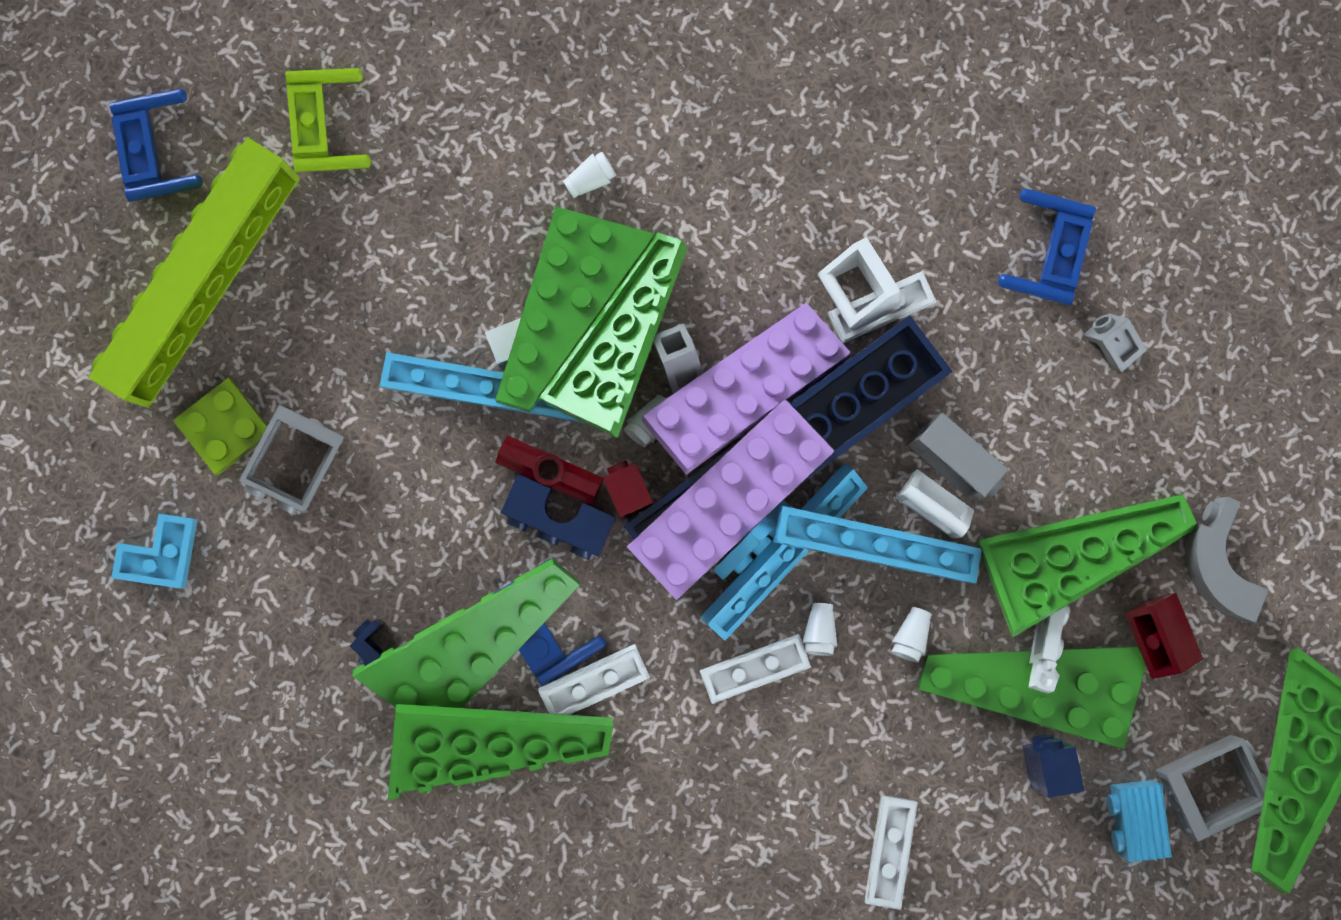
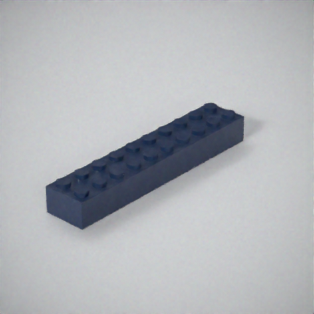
[624,315,953,540]

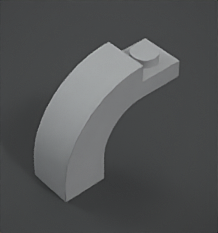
[653,323,703,395]
[1185,497,1268,623]

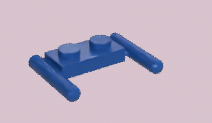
[109,89,203,202]
[998,189,1096,306]
[494,559,606,686]

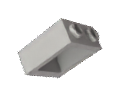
[239,404,344,515]
[907,412,1009,500]
[1155,735,1267,842]

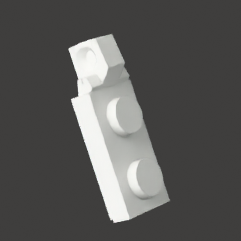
[1028,605,1070,693]

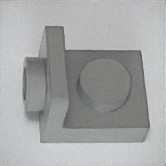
[1084,313,1147,372]

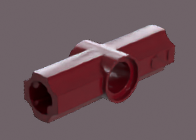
[495,435,603,506]

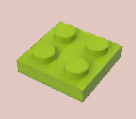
[173,377,268,476]

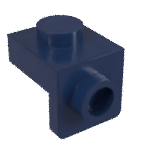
[350,619,386,666]

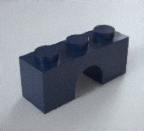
[501,474,616,560]

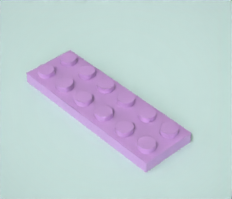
[642,303,851,474]
[627,399,834,600]

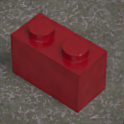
[602,460,653,520]
[1124,593,1203,679]

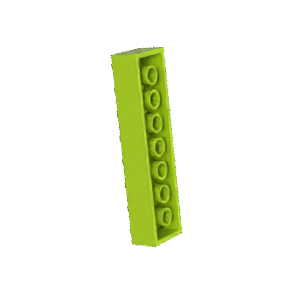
[88,137,300,408]

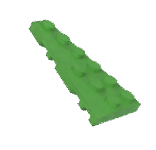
[495,206,655,412]
[539,232,688,438]
[978,494,1197,638]
[352,559,580,708]
[1251,648,1341,894]
[388,704,613,800]

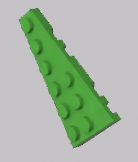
[917,646,1146,749]

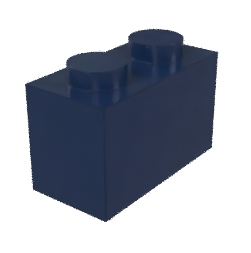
[1022,734,1085,798]

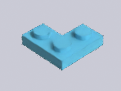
[713,500,792,580]
[111,513,198,589]

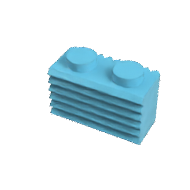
[1107,780,1172,862]

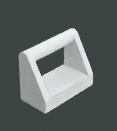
[818,237,901,331]
[895,469,974,539]

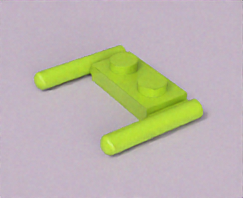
[285,68,371,172]

